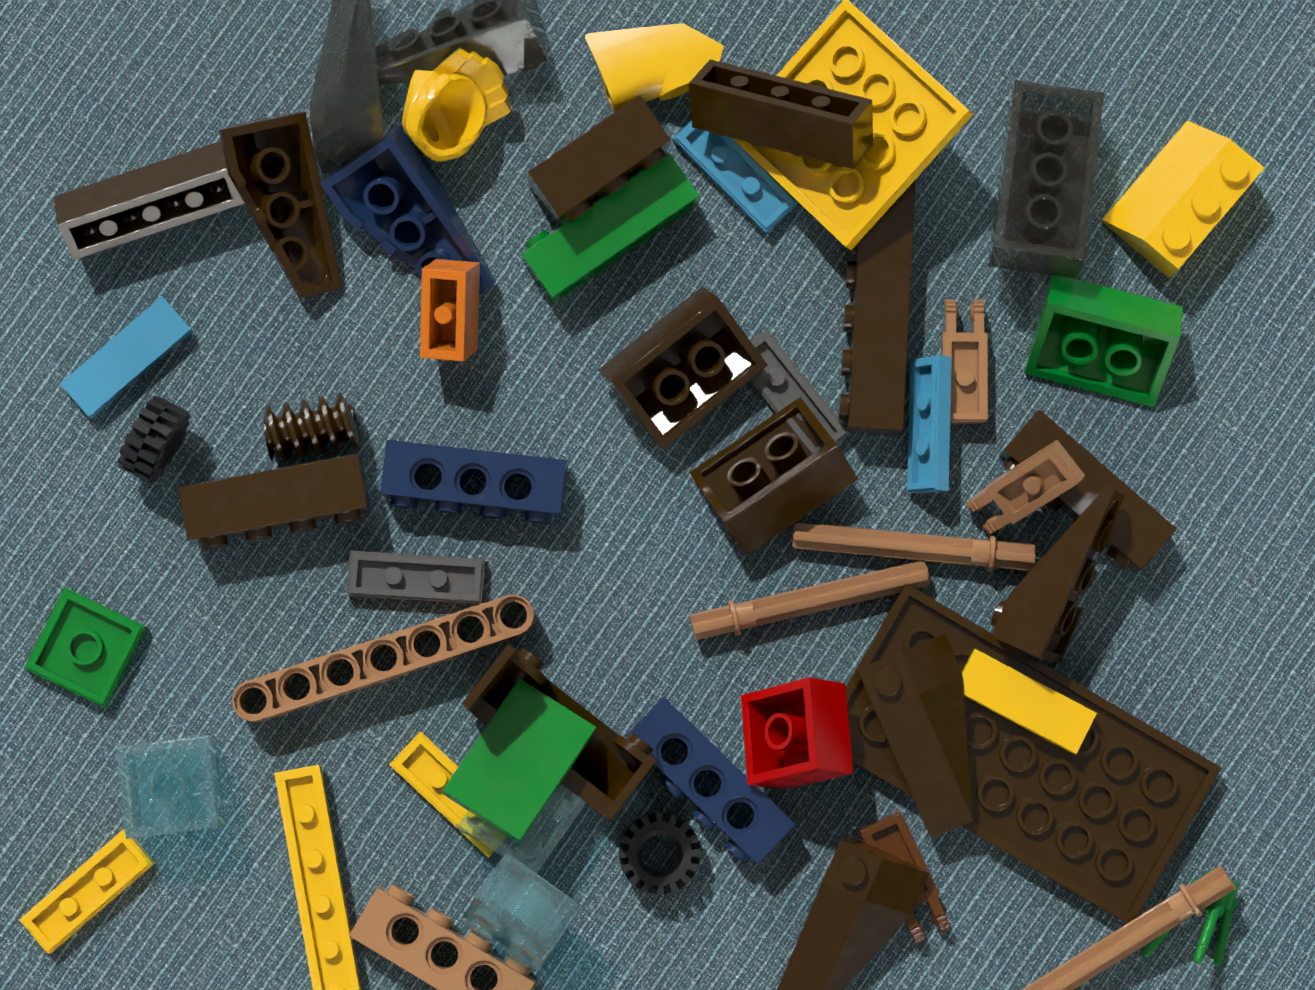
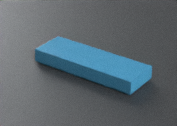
[673,121,798,235]
[60,296,193,419]
[907,355,951,494]

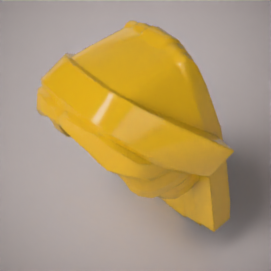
[402,48,511,162]

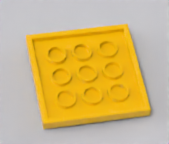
[732,0,974,250]

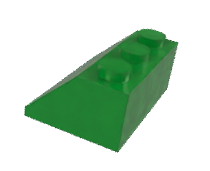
[1024,273,1183,407]

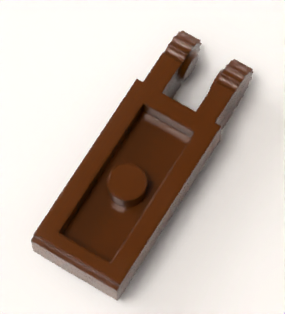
[858,811,951,945]

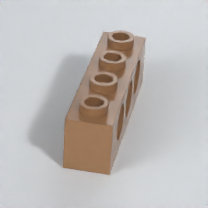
[349,884,537,990]

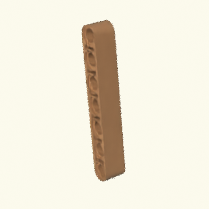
[232,594,536,722]

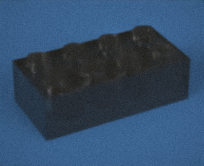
[987,80,1104,279]

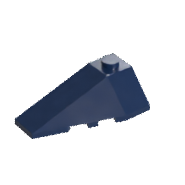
[320,124,496,293]

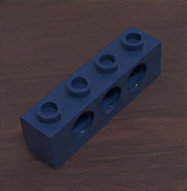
[380,440,568,524]
[626,697,796,864]

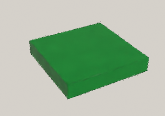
[24,587,148,708]

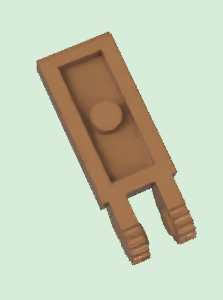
[941,299,988,424]
[965,440,1085,534]

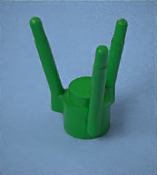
[1142,871,1240,967]

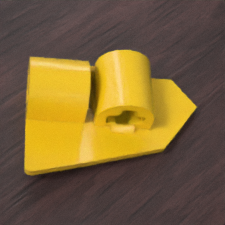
[585,23,724,113]

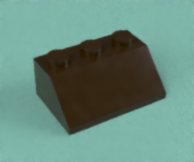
[528,95,671,222]
[598,287,768,450]
[689,397,858,555]

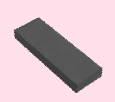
[749,329,850,455]
[347,551,486,605]

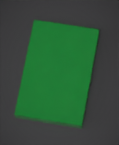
[442,678,596,844]

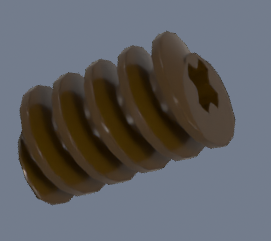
[263,393,361,462]

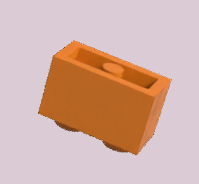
[420,259,480,362]

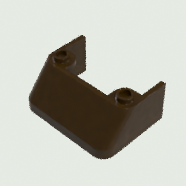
[462,644,657,822]

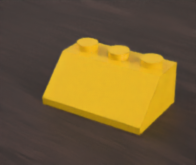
[1101,121,1264,278]

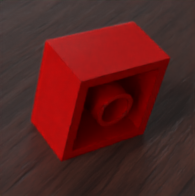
[741,677,853,790]

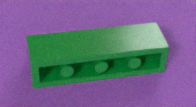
[521,152,700,304]

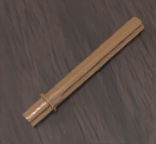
[792,522,1035,572]
[689,561,930,640]
[1021,865,1236,990]

